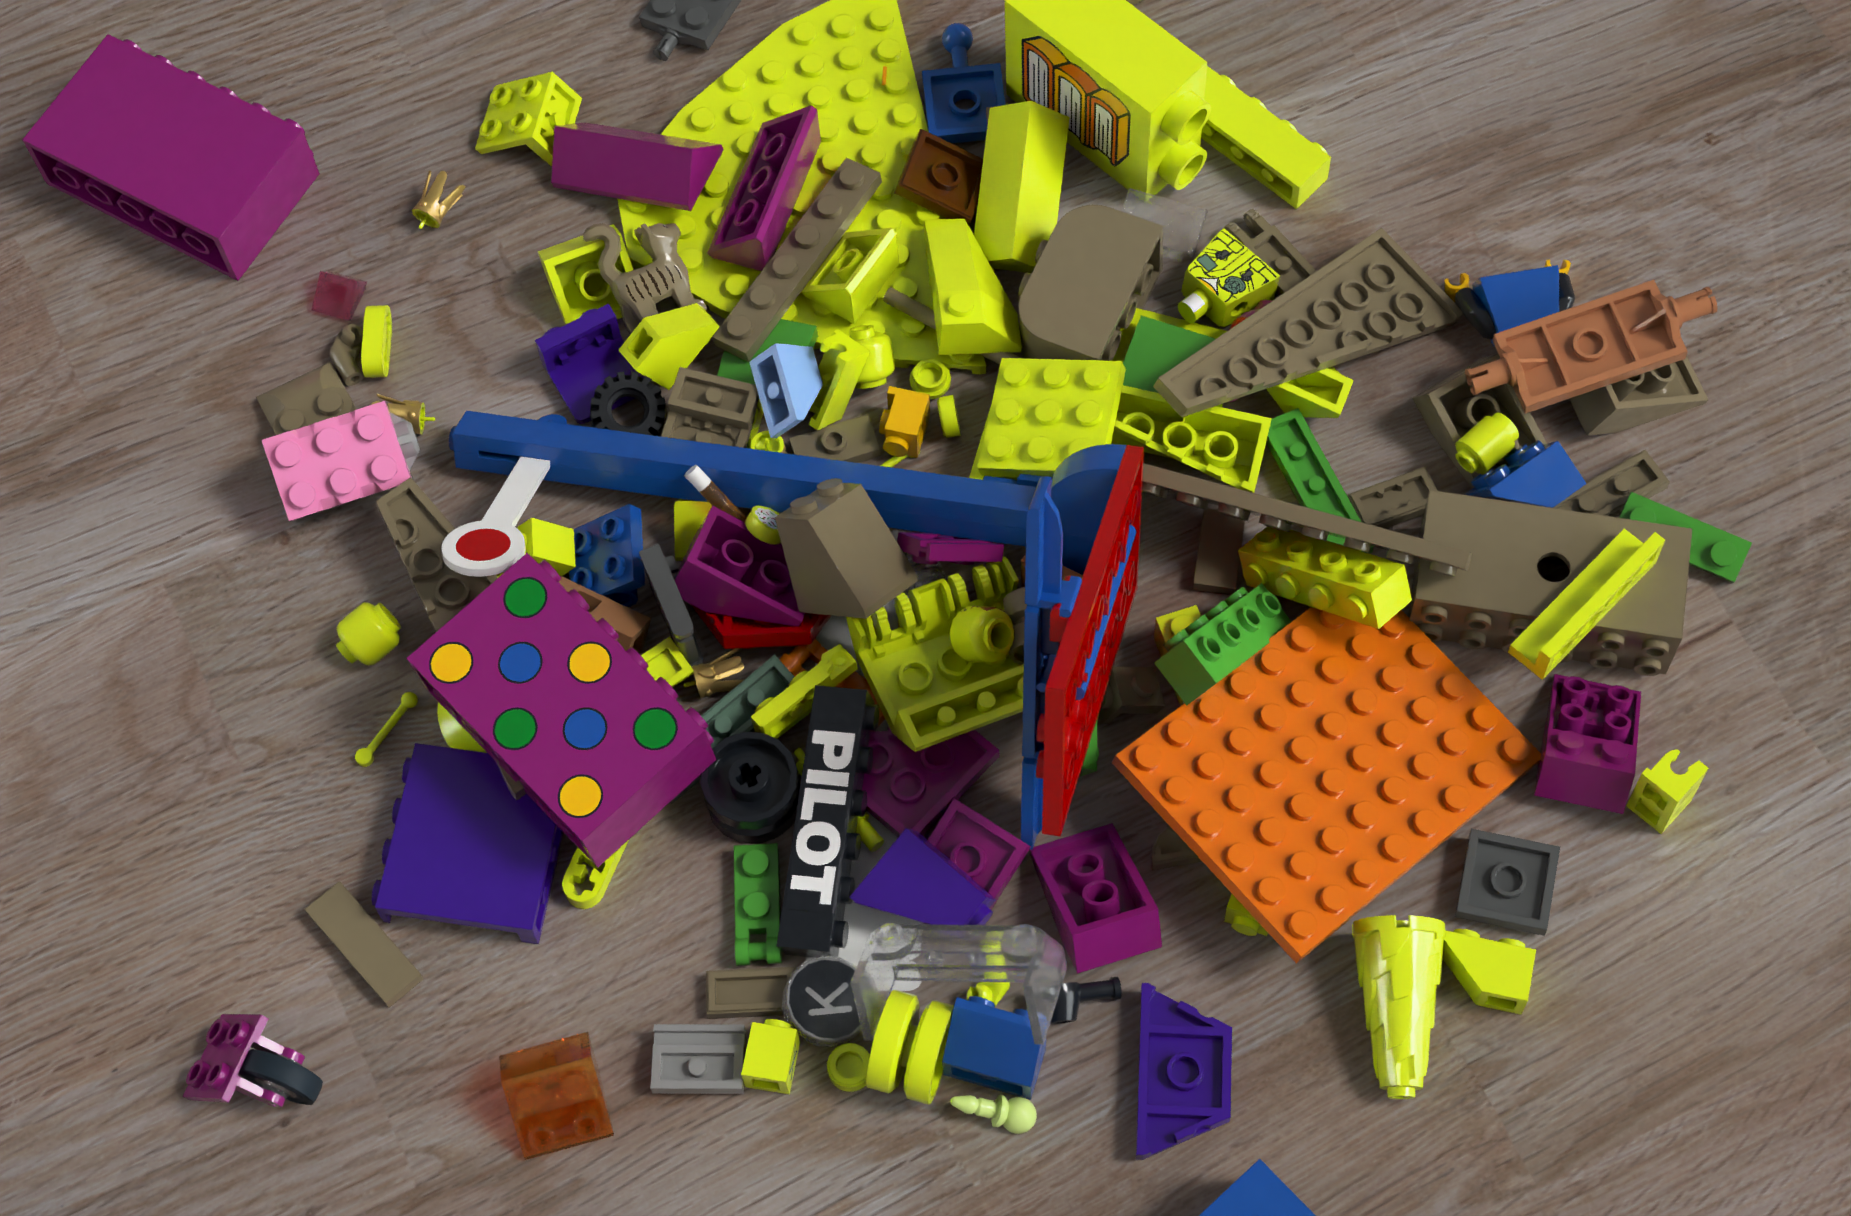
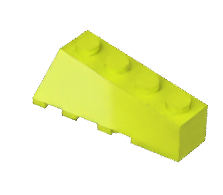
[1111,385,1272,493]

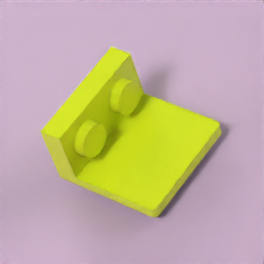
[475,72,582,166]

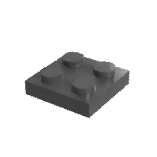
[1455,829,1560,936]

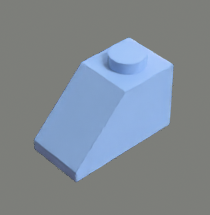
[749,343,823,438]

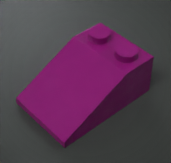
[674,506,805,627]
[1029,823,1162,974]

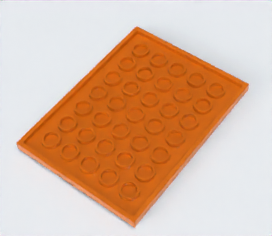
[1112,607,1541,964]

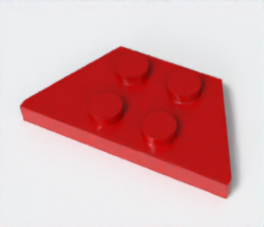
[689,603,832,649]

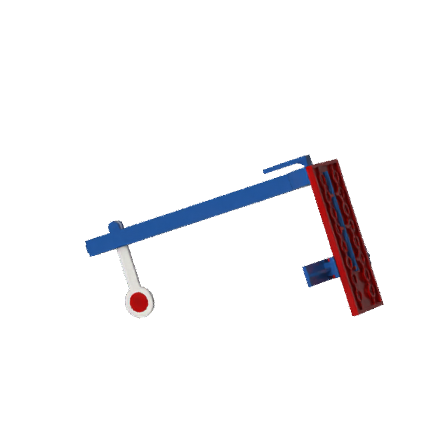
[441,411,1144,850]

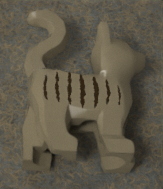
[583,223,707,334]

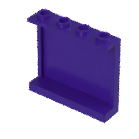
[372,743,564,944]

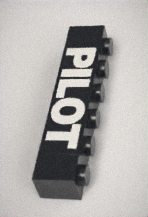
[777,685,879,959]

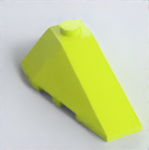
[924,218,1022,355]

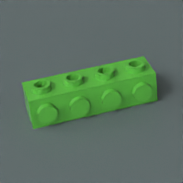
[1154,583,1292,705]

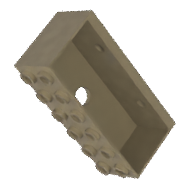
[1408,490,1692,676]

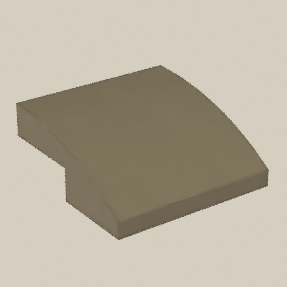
[661,367,759,448]

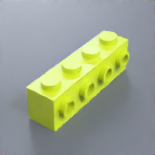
[1238,527,1412,629]

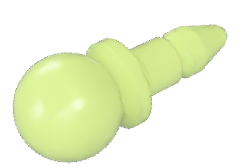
[950,1095,1037,1134]

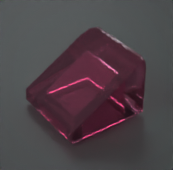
[312,271,367,321]

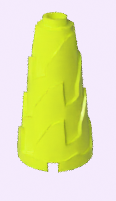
[1352,915,1445,1099]

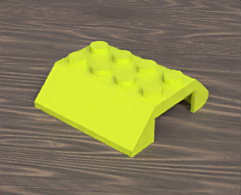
[846,556,1024,752]

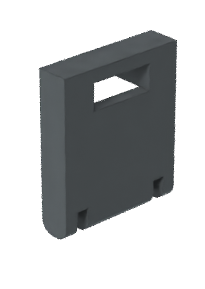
[639,544,704,667]

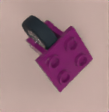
[182,1014,323,1108]

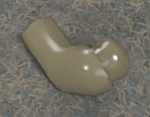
[330,324,364,386]

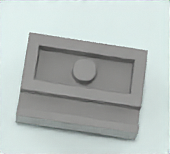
[650,1024,746,1094]

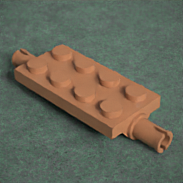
[1465,280,1717,414]

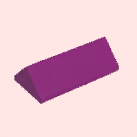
[707,105,821,271]
[551,122,724,211]

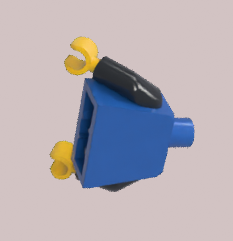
[1444,259,1575,347]

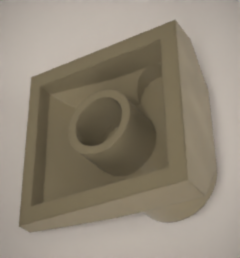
[256,362,357,435]

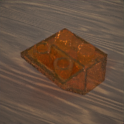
[499,1032,614,1160]

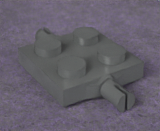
[639,0,741,61]

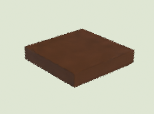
[894,129,983,225]

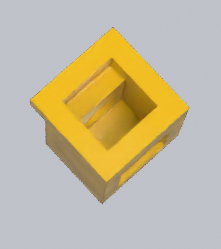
[879,386,930,458]

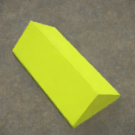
[974,101,1070,273]

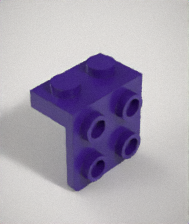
[535,304,645,424]

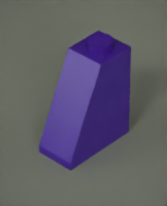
[849,828,996,934]

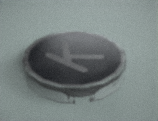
[782,955,873,1047]

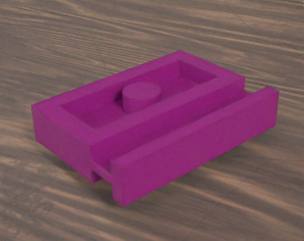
[897,532,1004,565]

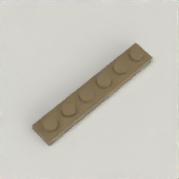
[712,158,882,362]

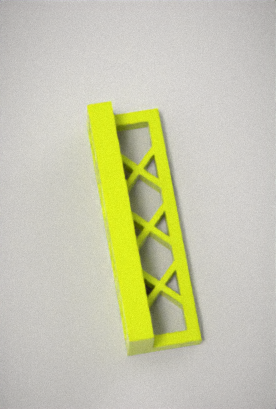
[1508,528,1665,680]

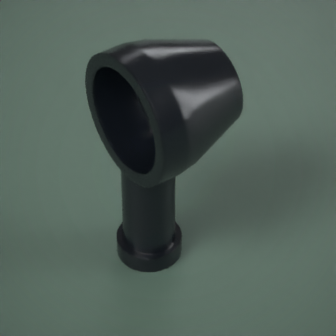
[1035,977,1122,1025]

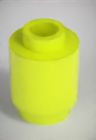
[1455,412,1519,474]

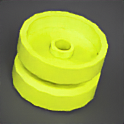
[866,989,954,1105]

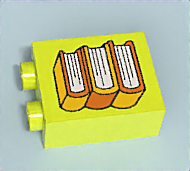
[1004,0,1211,204]

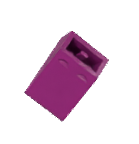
[1534,674,1641,814]

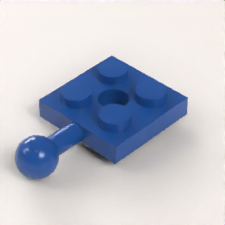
[922,23,1006,143]

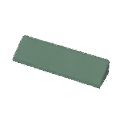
[670,655,794,804]

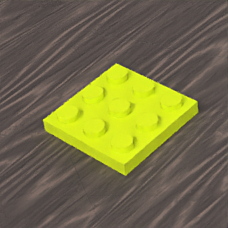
[977,358,1126,478]

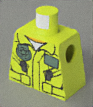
[1178,228,1280,327]

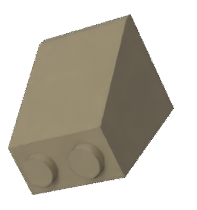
[775,478,918,619]

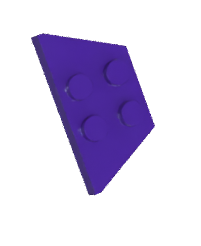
[1136,983,1232,1160]

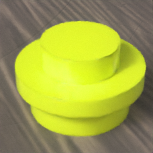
[909,359,951,399]

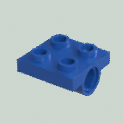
[569,504,645,607]

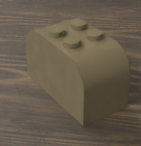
[1018,205,1163,361]

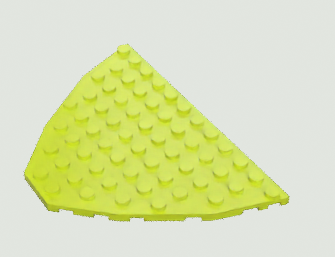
[617,0,986,375]

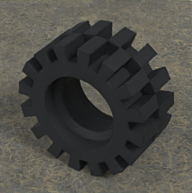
[590,371,666,436]

